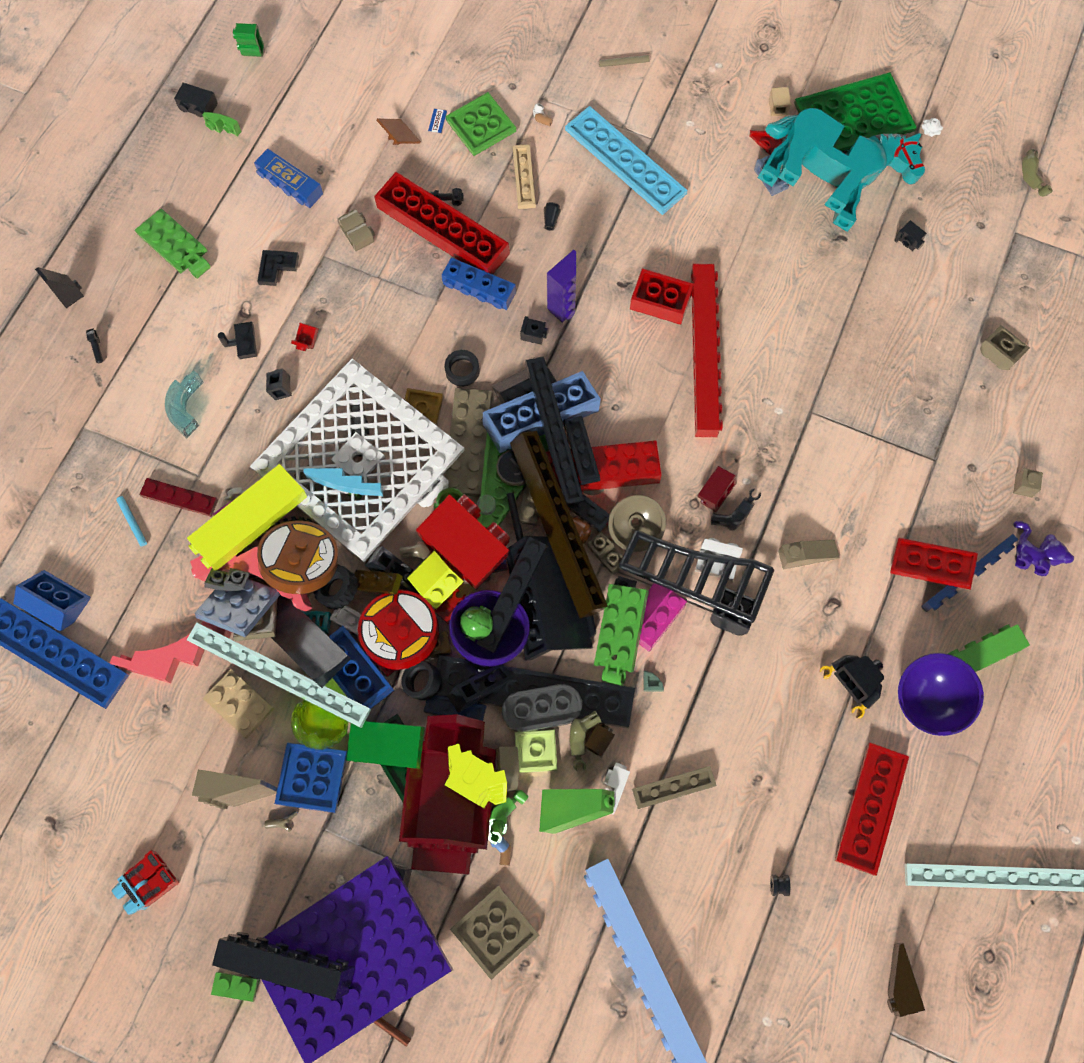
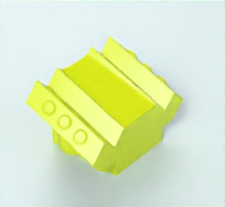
[445,744,507,808]

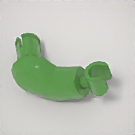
[488,790,528,844]

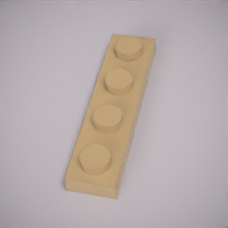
[513,144,536,209]

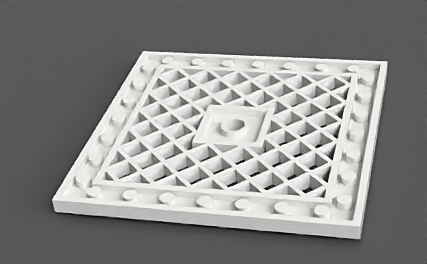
[250,359,465,562]

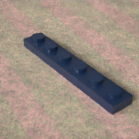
[921,534,1018,613]

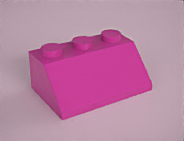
[639,583,687,652]

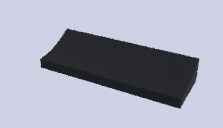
[271,593,351,688]

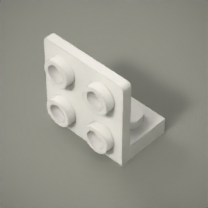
[695,538,743,581]

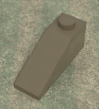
[778,540,840,570]

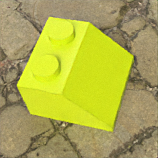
[407,550,464,609]

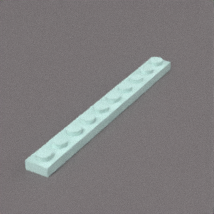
[187,623,371,728]
[904,863,1084,892]

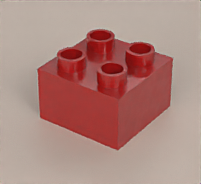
[416,494,510,590]

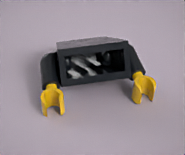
[820,655,884,718]

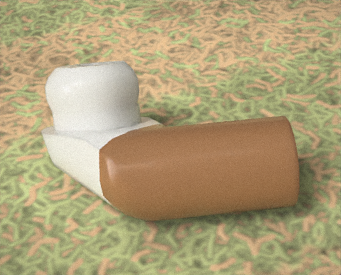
[533,103,553,127]

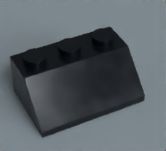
[492,367,557,404]

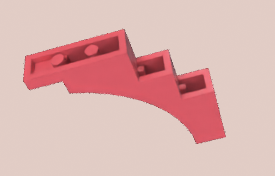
[190,547,312,612]
[110,621,232,684]

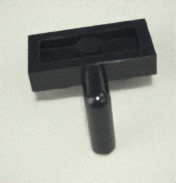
[218,321,257,360]

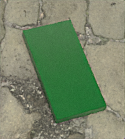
[346,721,425,769]

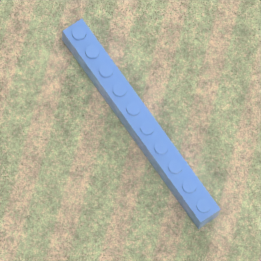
[584,859,707,1063]

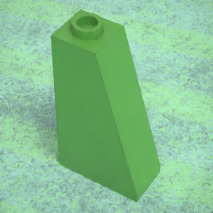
[539,789,615,834]

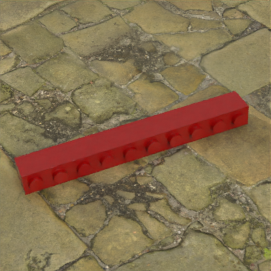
[691,264,723,437]

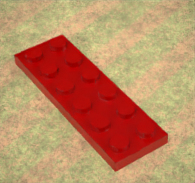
[835,743,910,876]

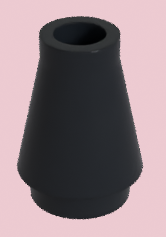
[544,202,561,231]

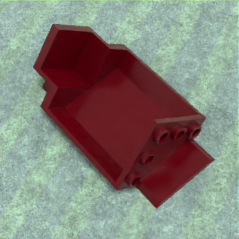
[399,714,496,875]

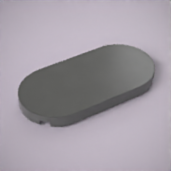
[502,684,582,732]

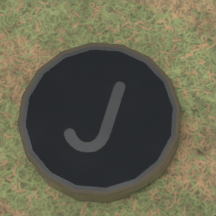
[496,450,526,486]

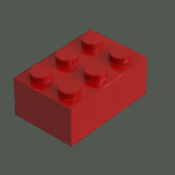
[630,268,694,325]

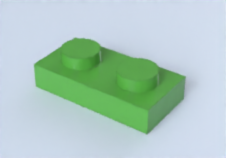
[211,972,259,1002]

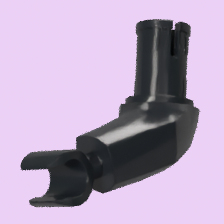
[711,488,761,530]

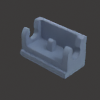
[754,155,789,196]

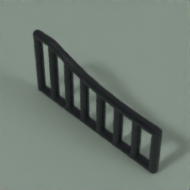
[619,530,774,624]

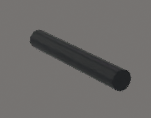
[506,492,524,541]

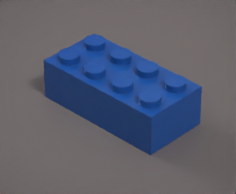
[329,626,394,709]

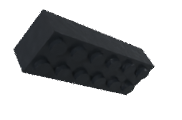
[212,932,355,1000]

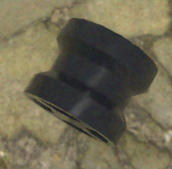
[770,875,791,896]

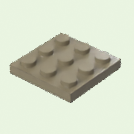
[450,886,540,980]

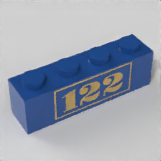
[254,148,323,208]

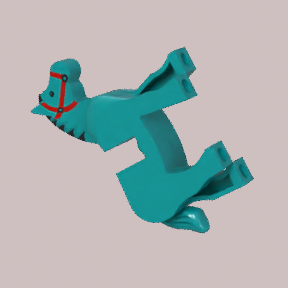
[757,108,925,232]

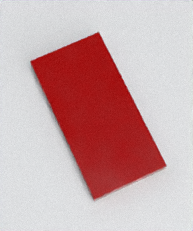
[890,538,978,590]

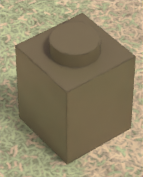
[1013,468,1043,498]

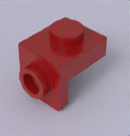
[291,323,319,351]

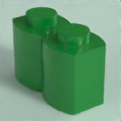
[233,23,264,57]

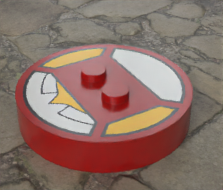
[358,590,439,670]

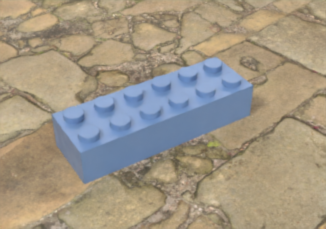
[483,371,601,453]

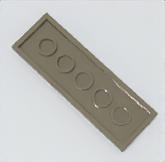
[445,388,492,497]

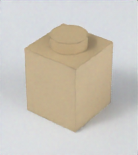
[769,87,791,116]

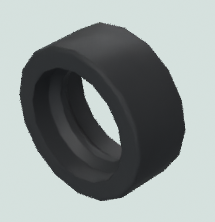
[444,349,480,387]
[401,661,441,701]

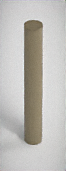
[599,55,649,67]

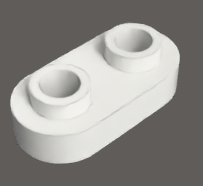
[418,475,449,507]

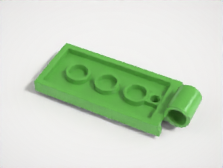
[135,208,211,279]
[594,584,649,686]

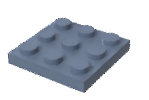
[195,579,280,637]

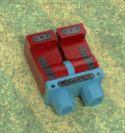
[111,850,179,915]

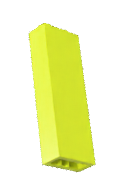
[187,464,307,571]

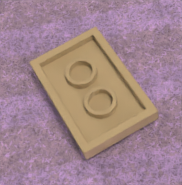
[203,669,274,739]

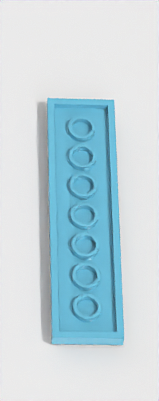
[565,106,688,215]

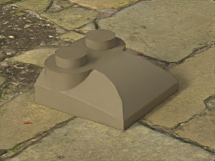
[980,325,1030,370]

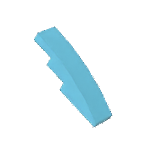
[304,468,383,496]

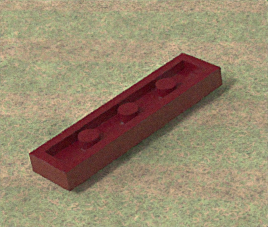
[139,478,218,517]

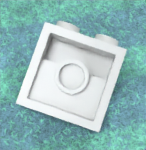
[604,763,630,815]

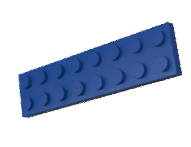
[0,598,129,709]

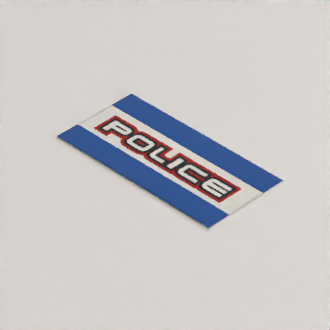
[428,109,447,133]

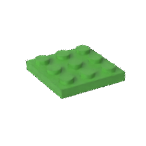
[445,92,517,156]

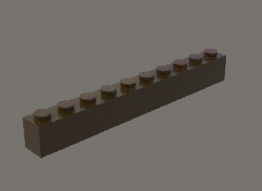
[510,431,608,618]

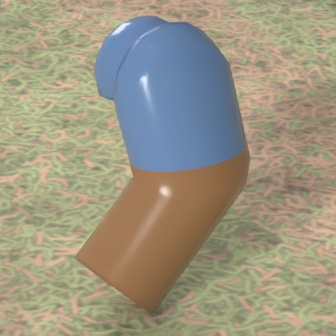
[490,837,511,866]

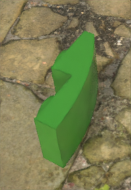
[202,112,242,137]

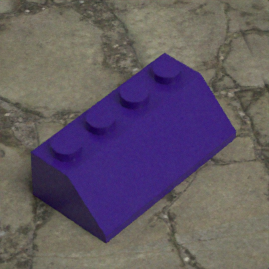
[547,249,576,323]

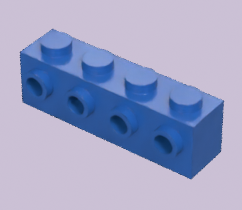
[442,258,516,310]

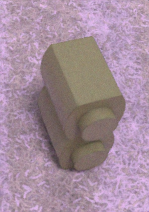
[337,209,375,251]

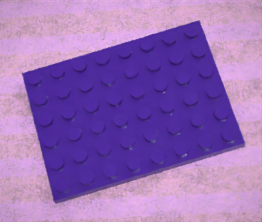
[261,856,453,1063]

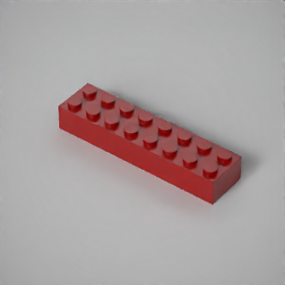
[374,172,510,275]

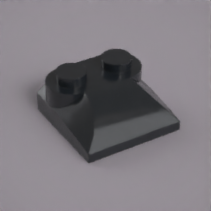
[710,588,755,636]

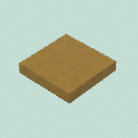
[404,388,444,426]

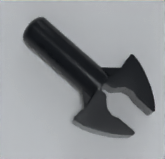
[86,328,103,364]

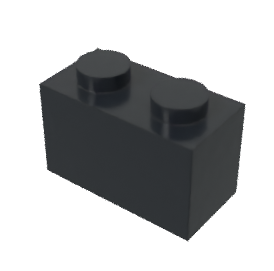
[174,82,218,117]

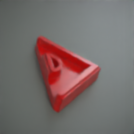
[749,130,782,155]

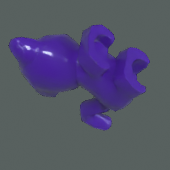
[1013,521,1075,576]

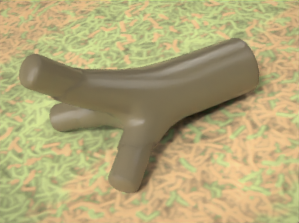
[265,811,297,832]

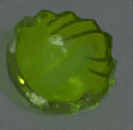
[291,700,349,750]

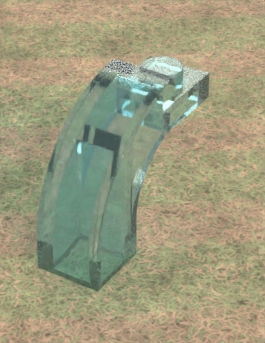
[165,370,204,439]

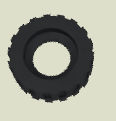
[313,564,358,610]

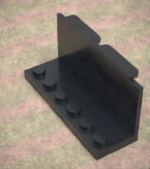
[507,536,596,660]

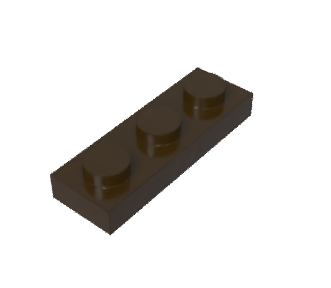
[354,570,403,595]

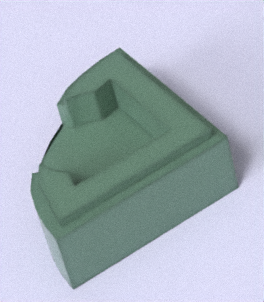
[643,671,664,692]

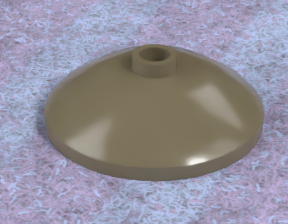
[608,495,666,552]

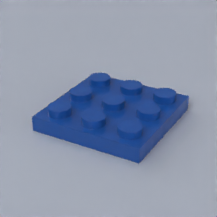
[274,743,347,813]

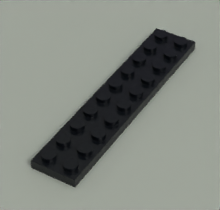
[435,655,635,729]

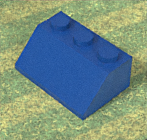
[13,570,91,632]

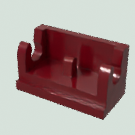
[697,466,737,512]

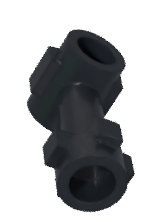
[430,188,464,206]

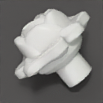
[921,118,943,137]

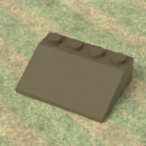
[192,769,277,809]

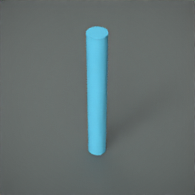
[116,496,147,547]

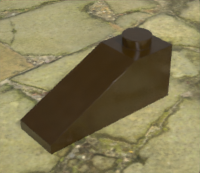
[887,943,925,1017]

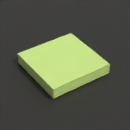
[515,729,557,773]

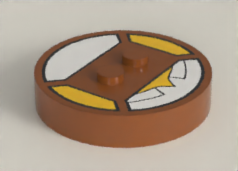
[257,521,338,594]

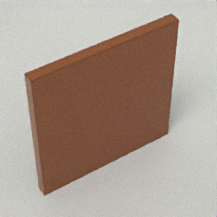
[376,118,421,145]

